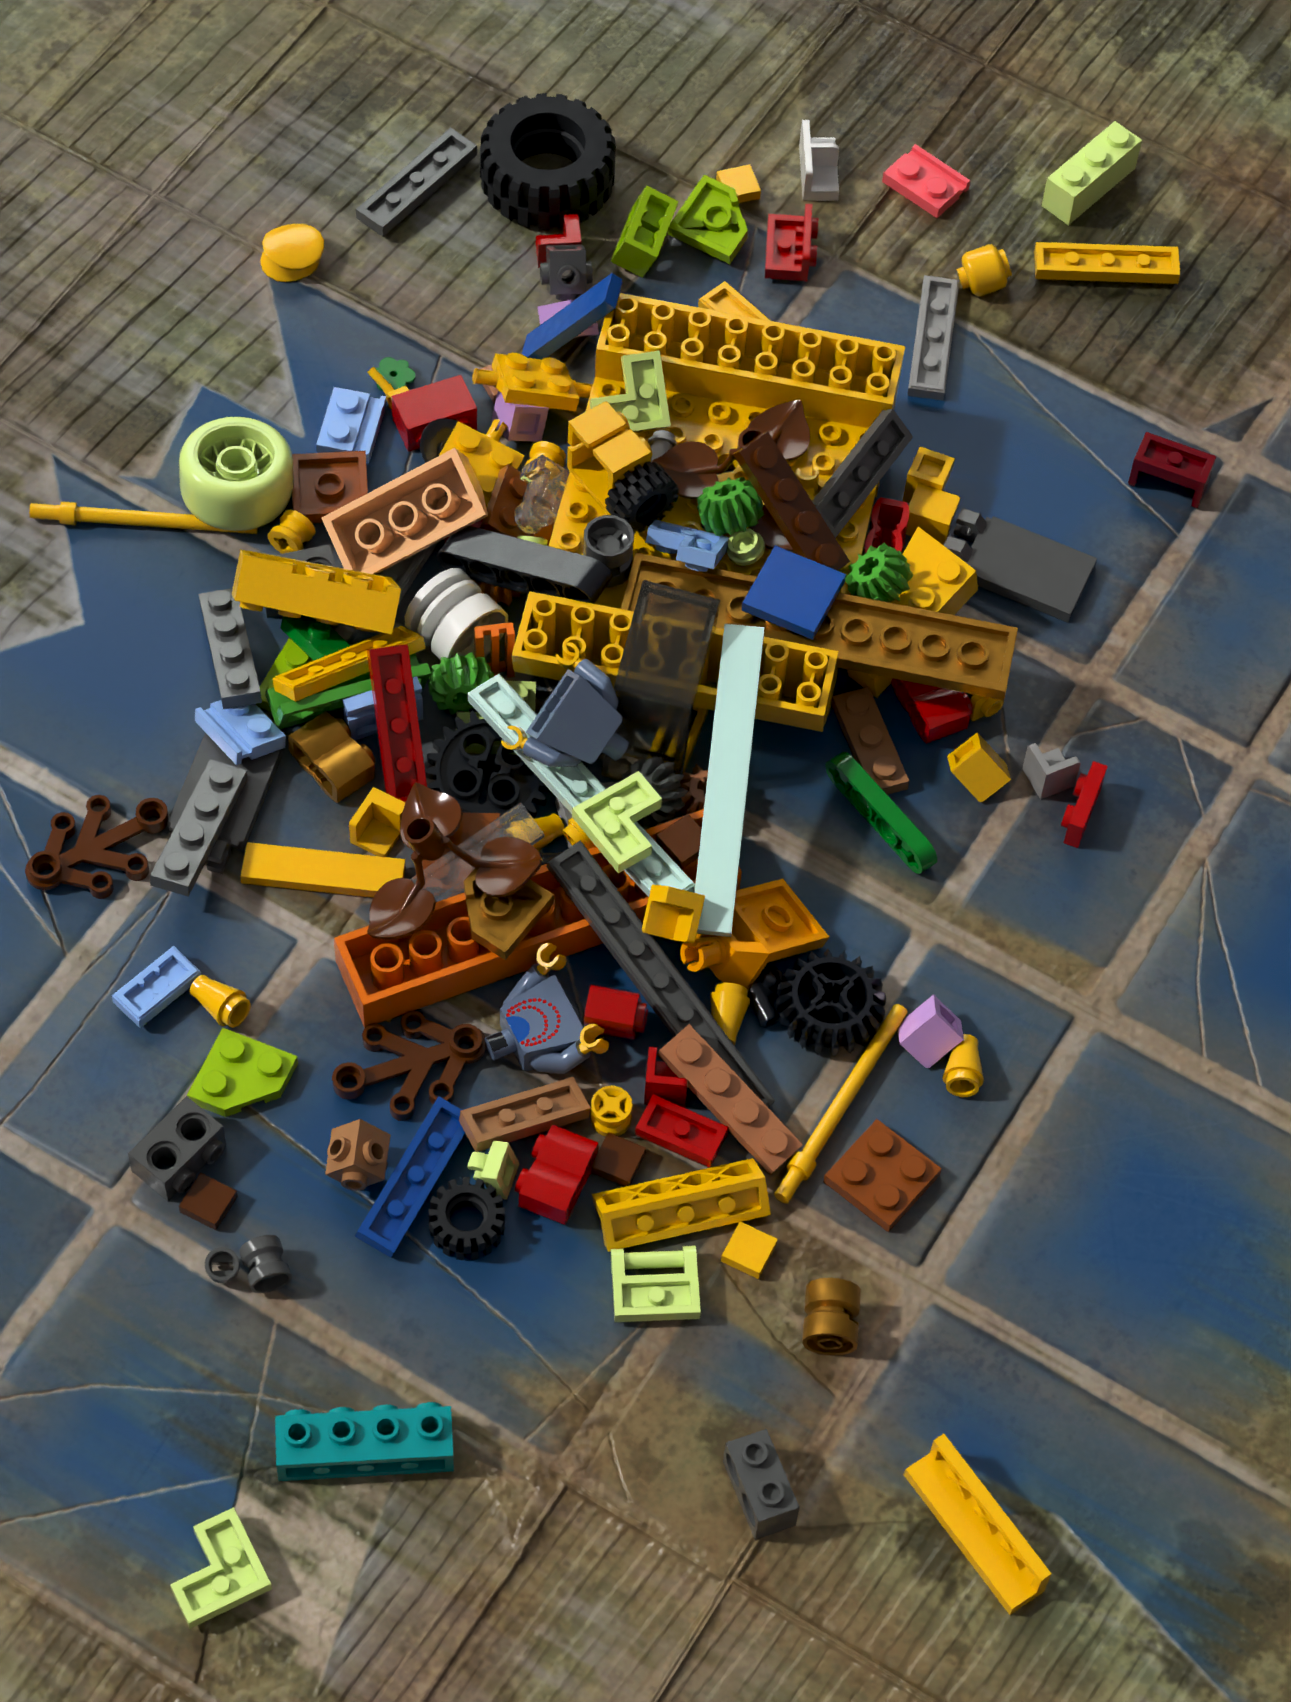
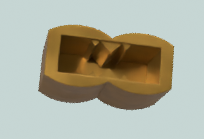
[288,711,376,803]

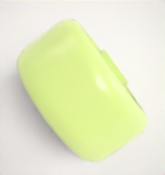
[179,417,293,531]

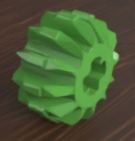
[697,477,764,536]
[845,543,913,603]
[428,652,494,714]

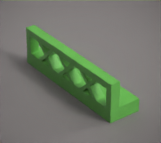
[265,653,431,729]

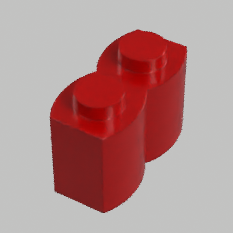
[863,497,909,555]
[891,678,973,744]
[584,985,648,1040]
[515,1125,599,1225]

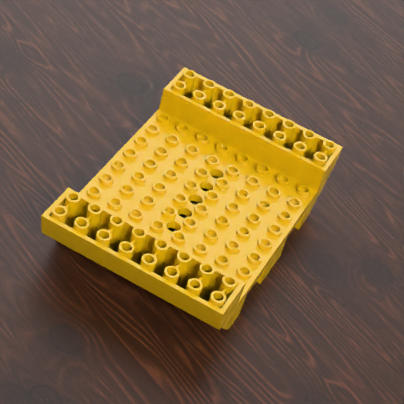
[512,293,905,732]

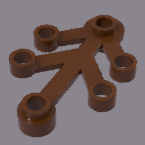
[25,795,169,899]
[332,1011,486,1121]

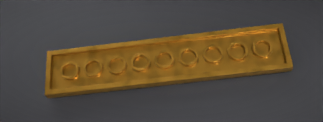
[621,553,1018,700]

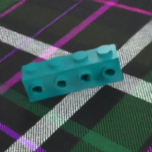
[275,1402,454,1481]

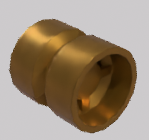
[802,1278,861,1356]

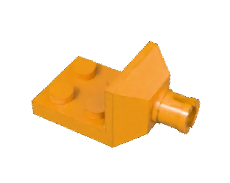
[680,879,830,990]

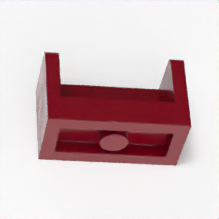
[1128,432,1217,509]

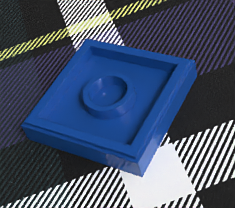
[742,545,846,640]

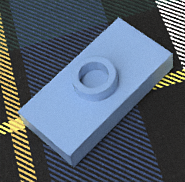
[112,946,201,1028]

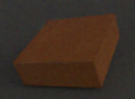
[656,814,702,869]
[591,1132,646,1187]
[179,1172,238,1230]

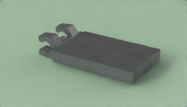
[943,508,1097,623]
[168,733,283,874]

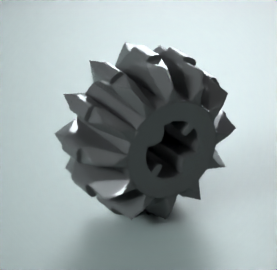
[622,757,688,825]

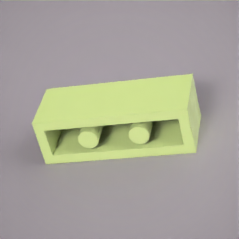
[1042,121,1142,225]

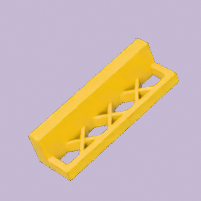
[592,1158,771,1252]
[904,1433,1052,1615]

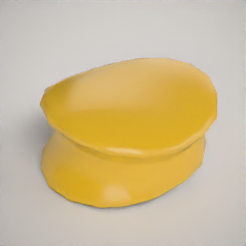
[260,224,324,282]

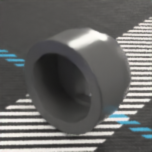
[205,1247,240,1283]

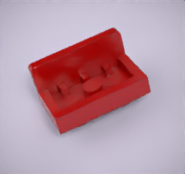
[764,203,819,281]

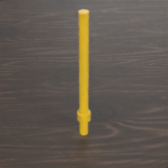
[29,501,258,534]
[774,1004,908,1204]

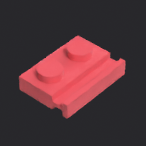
[882,144,970,218]

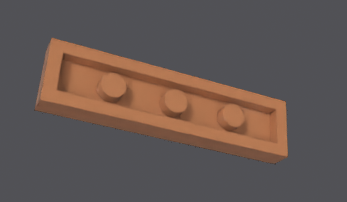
[657,1024,803,1175]

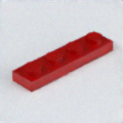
[366,644,427,803]

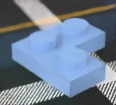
[645,520,729,572]

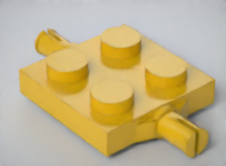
[472,353,593,412]
[439,419,525,509]

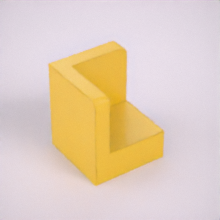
[903,447,955,503]
[906,483,960,545]
[947,732,1011,802]
[349,787,405,857]
[642,884,705,944]

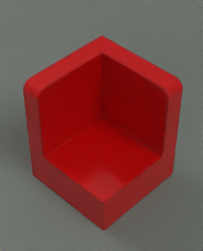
[535,214,582,268]
[644,1047,688,1108]

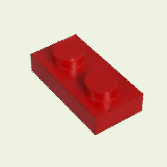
[1061,761,1108,848]
[635,1094,728,1168]

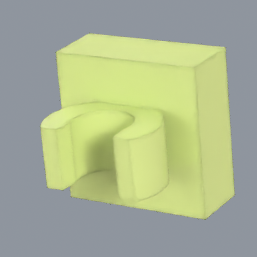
[467,1140,519,1199]

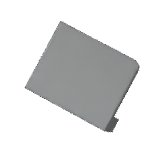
[1022,743,1081,800]

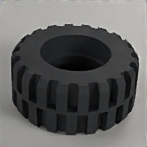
[480,93,616,230]

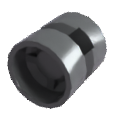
[583,515,634,587]

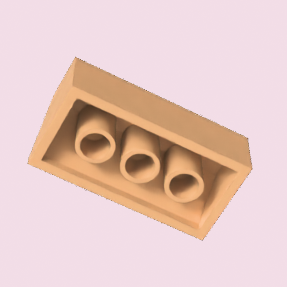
[321,448,488,575]

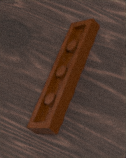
[733,431,850,571]

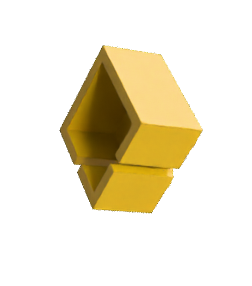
[567,401,652,515]

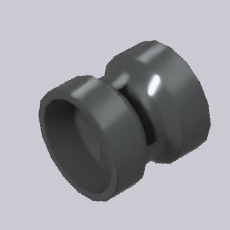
[239,1235,292,1293]

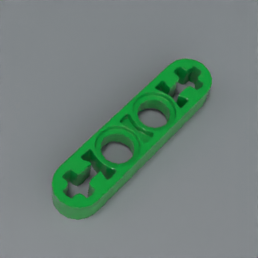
[825,752,937,874]

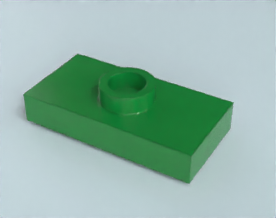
[280,615,350,661]

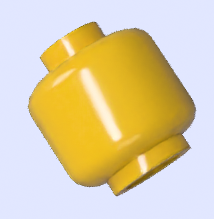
[956,244,1012,297]

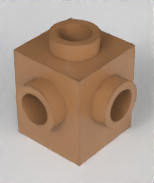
[325,1119,391,1191]

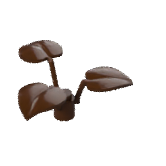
[652,399,810,552]
[367,782,543,940]

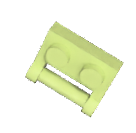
[611,1246,701,1322]

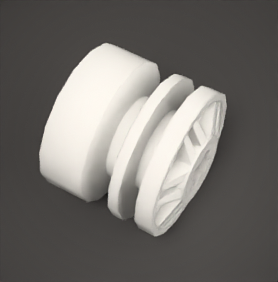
[405,568,508,660]

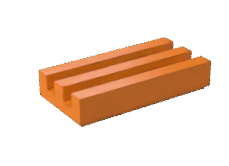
[474,622,515,678]

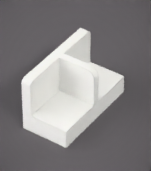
[799,120,839,201]

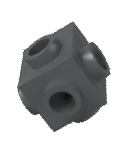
[540,244,593,300]

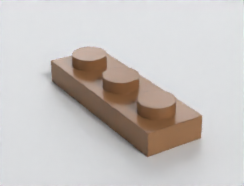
[831,687,909,795]
[459,1077,591,1152]

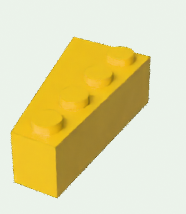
[847,527,978,698]
[232,549,401,635]

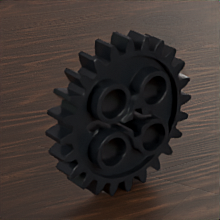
[425,711,550,831]

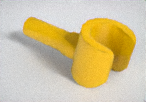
[367,367,409,410]
[796,466,819,501]

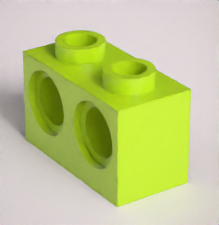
[611,185,679,278]

